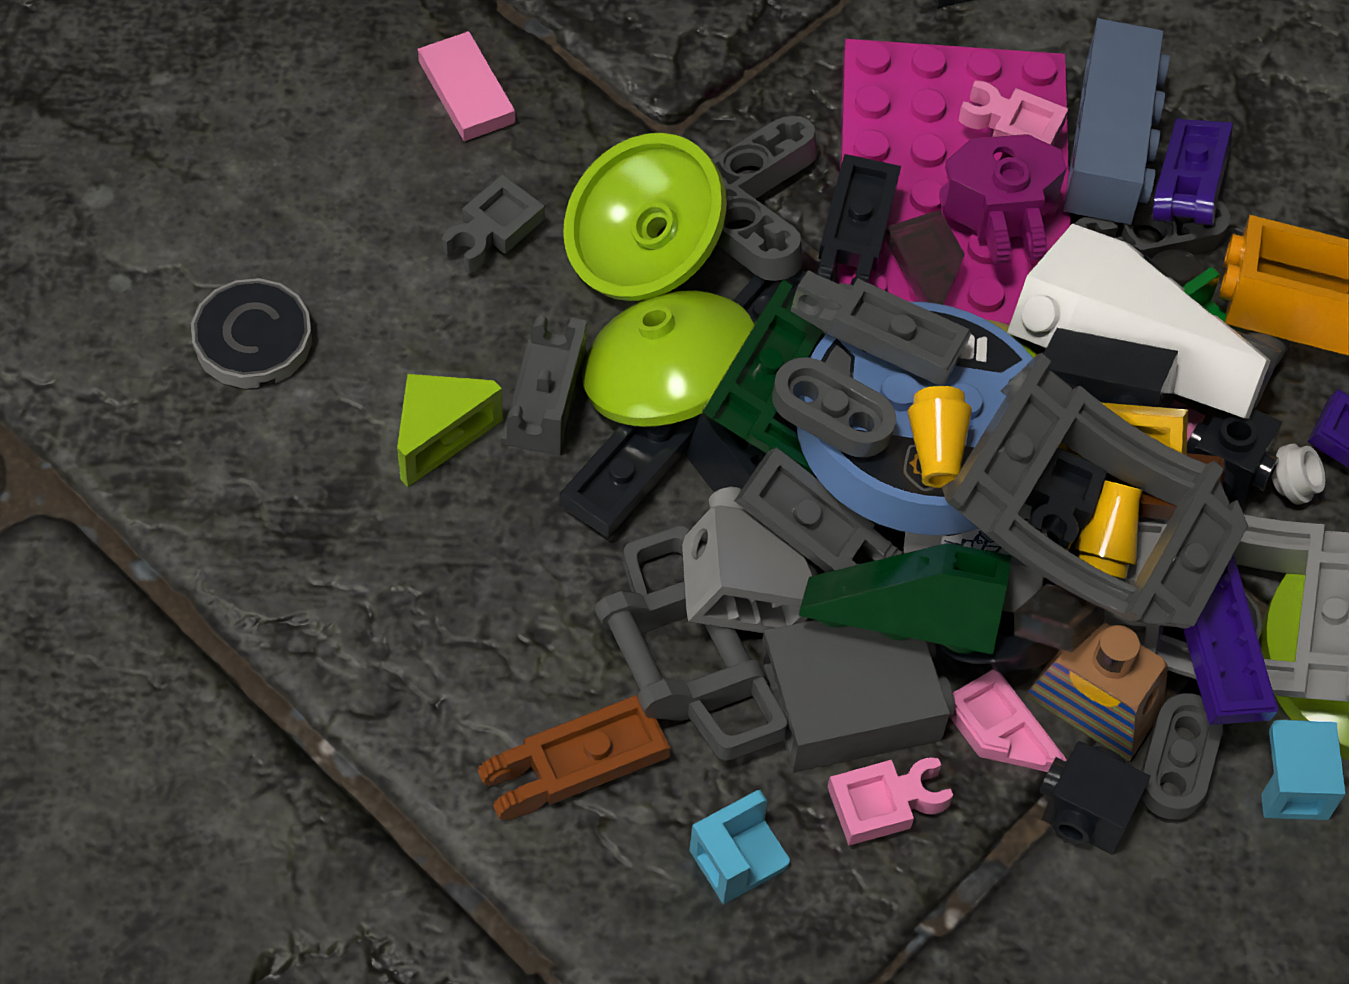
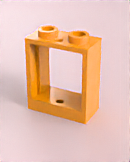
[1218,215,1349,356]

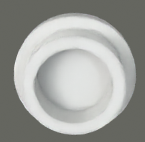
[1272,444,1325,505]

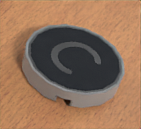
[191,278,312,389]

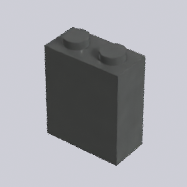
[760,620,955,773]

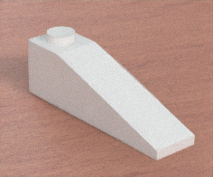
[1007,224,1271,419]

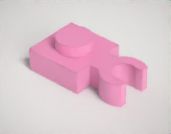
[958,81,1069,146]
[827,758,953,846]

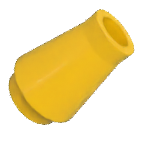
[907,386,972,488]
[1073,480,1142,579]

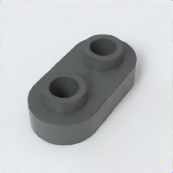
[772,357,896,457]
[1141,693,1223,819]

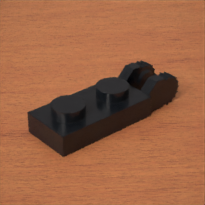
[817,154,901,285]

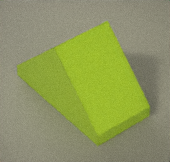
[397,374,503,487]

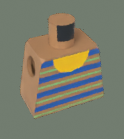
[1025,615,1168,762]

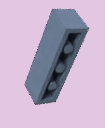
[1063,18,1170,225]

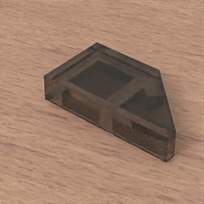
[885,210,965,305]

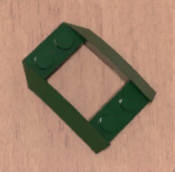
[702,279,827,477]

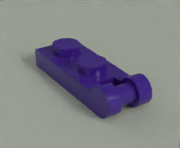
[1153,119,1233,225]

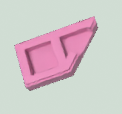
[949,670,1067,772]

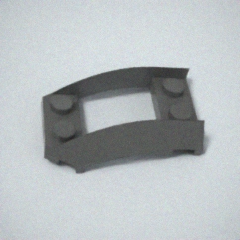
[942,353,1248,628]

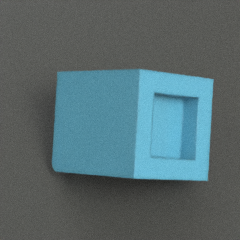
[1261,720,1346,820]
[689,790,790,905]

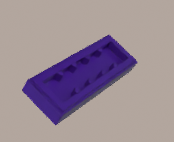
[1183,553,1278,725]

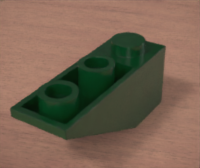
[799,543,1012,654]

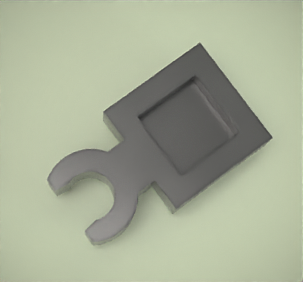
[442,174,545,273]

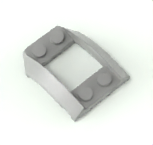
[1096,515,1349,702]

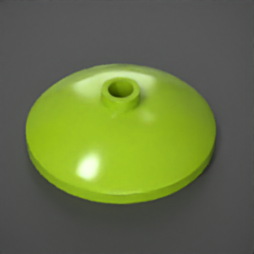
[563,133,727,301]
[582,291,754,427]

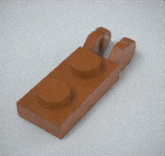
[477,695,670,821]

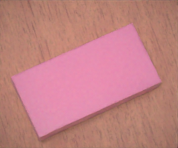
[418,31,515,142]

